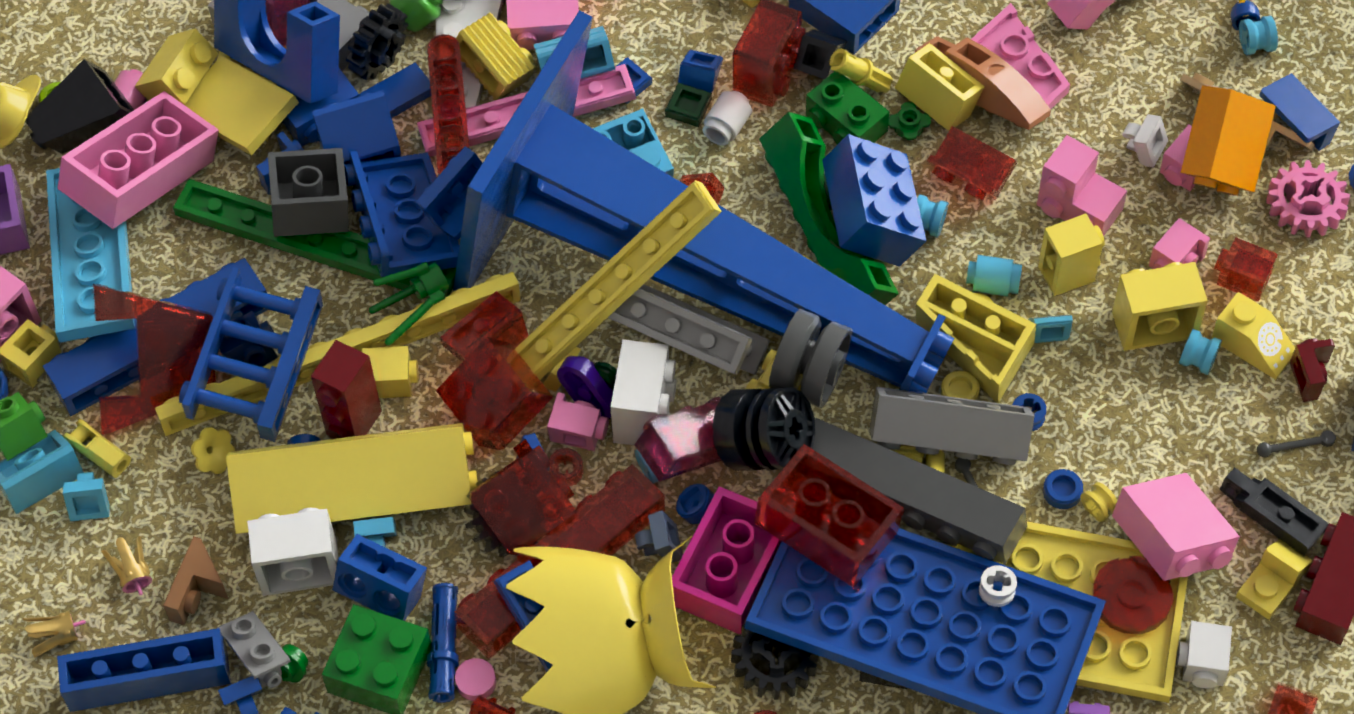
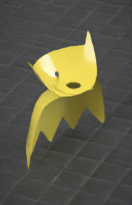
[506,535,716,714]

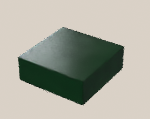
[665,83,712,127]

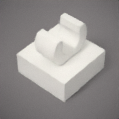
[1122,114,1168,168]

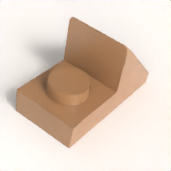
[163,536,228,625]

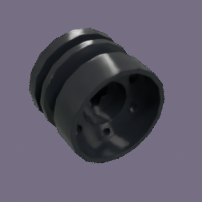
[712,387,816,471]

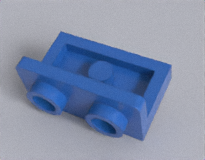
[416,146,482,240]

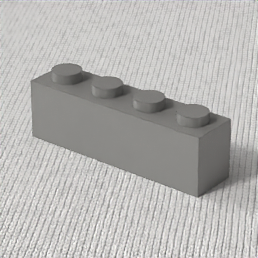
[869,387,1035,465]

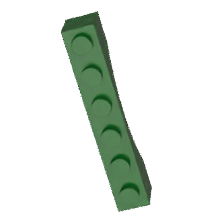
[759,112,899,305]

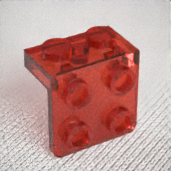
[470,439,577,555]

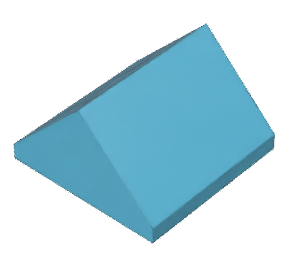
[0,430,84,514]

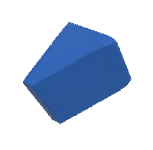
[678,50,723,93]

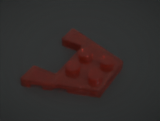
[93,284,216,434]

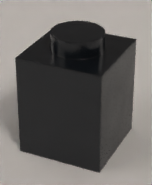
[793,30,847,79]

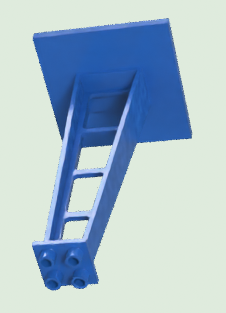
[453,10,954,393]

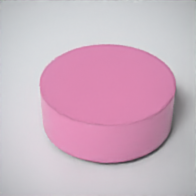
[455,658,496,701]

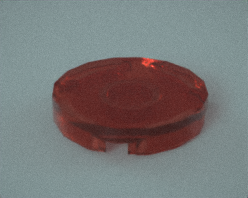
[1092,556,1174,634]

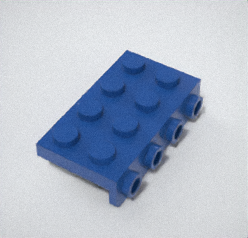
[344,150,459,277]

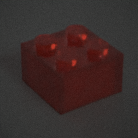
[733,0,806,107]
[436,337,553,450]

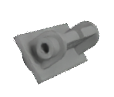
[217,611,291,688]

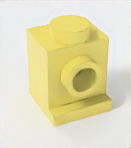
[0,319,62,388]

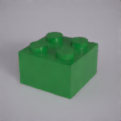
[322,604,431,714]

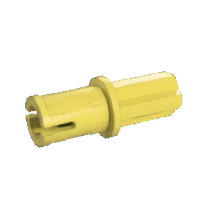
[829,48,893,93]

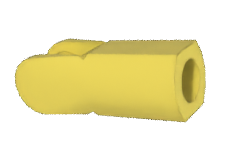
[63,419,131,478]

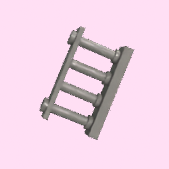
[608,284,770,375]

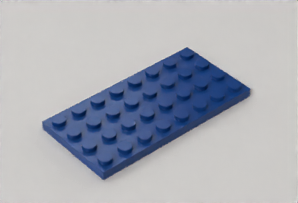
[745,494,1106,714]

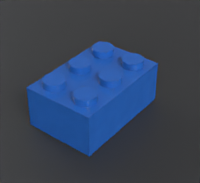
[822,134,927,267]

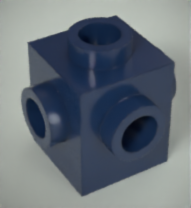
[220,311,278,367]

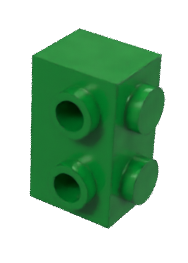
[806,71,890,145]

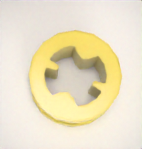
[1080,482,1117,522]

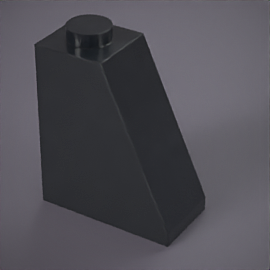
[25,59,134,153]

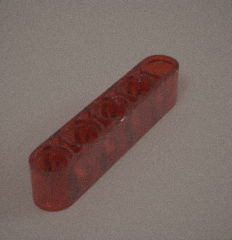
[427,34,471,176]

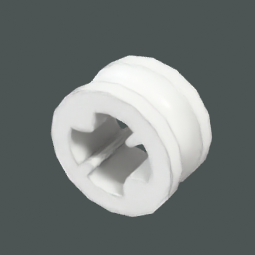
[979,565,1017,607]

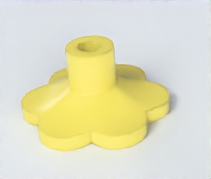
[191,427,235,474]

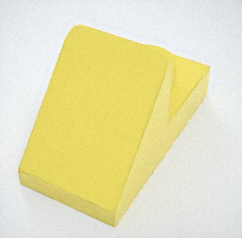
[1236,539,1313,620]

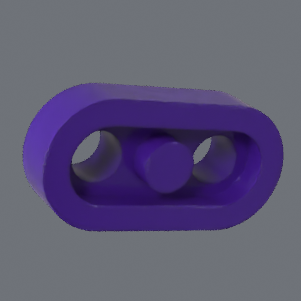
[557,356,613,420]

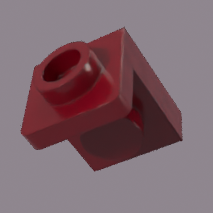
[1290,338,1335,402]

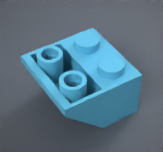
[592,109,674,177]

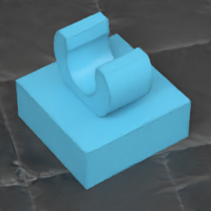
[63,472,110,521]
[353,517,397,548]

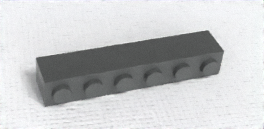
[797,418,1027,565]

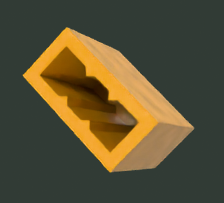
[1180,85,1276,196]

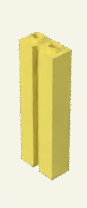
[226,423,479,534]

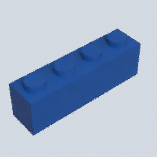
[57,628,231,712]

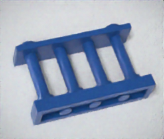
[179,266,323,442]

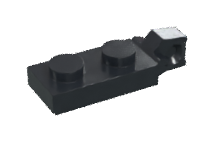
[1220,467,1328,556]

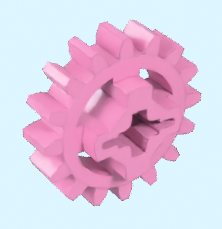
[1266,160,1350,238]

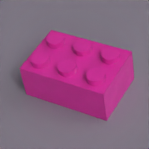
[672,486,791,635]

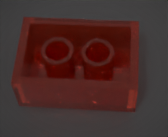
[754,444,904,588]

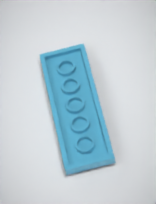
[46,168,135,343]

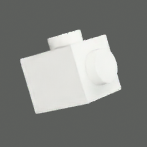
[1176,621,1232,689]

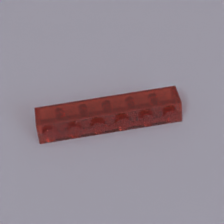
[454,464,665,659]

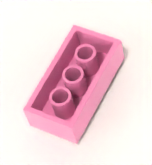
[58,91,219,229]

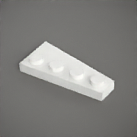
[435,0,504,116]

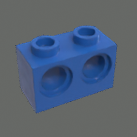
[332,534,427,621]

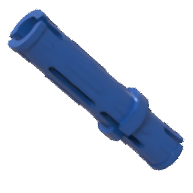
[427,583,459,703]

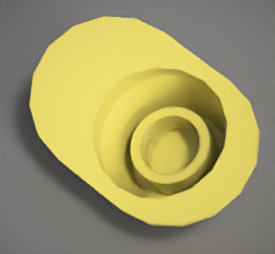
[0,75,41,148]

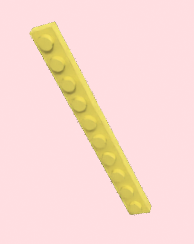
[155,272,521,436]

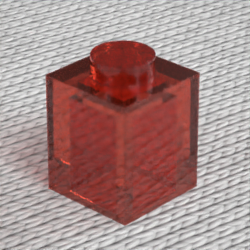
[1214,237,1278,301]

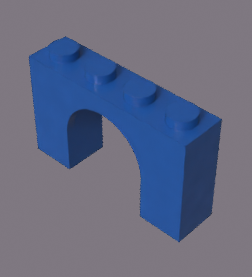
[214,0,340,104]

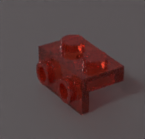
[927,126,1018,201]

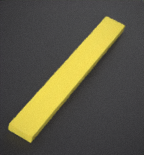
[481,180,722,411]

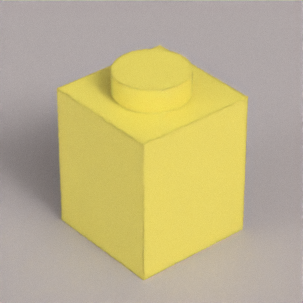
[362,346,419,398]

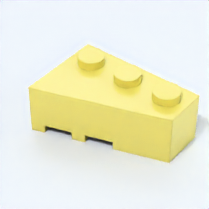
[916,274,1036,403]

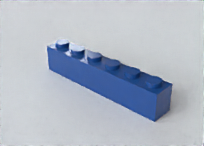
[43,258,268,417]

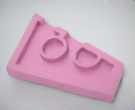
[971,3,1070,109]

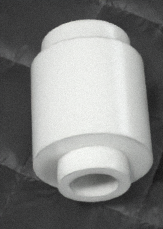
[702,91,752,146]

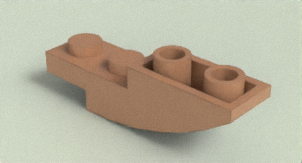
[915,36,1051,130]

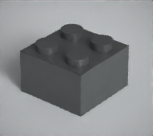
[268,148,349,237]

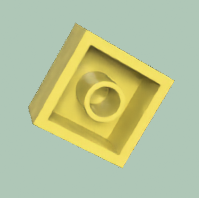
[1112,262,1208,351]

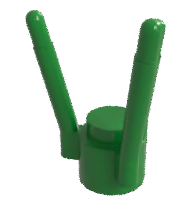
[369,262,449,346]

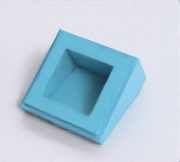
[1028,315,1073,343]

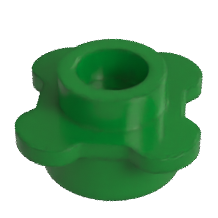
[888,102,931,140]

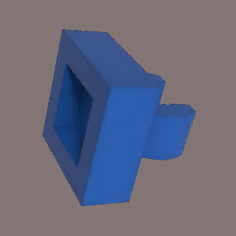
[218,676,263,714]

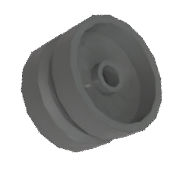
[769,309,853,408]

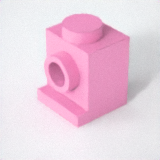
[1149,218,1210,269]
[547,392,609,451]

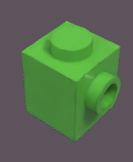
[0,392,48,461]

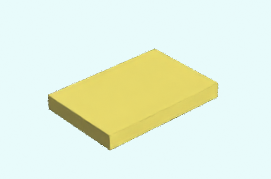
[185,56,299,156]

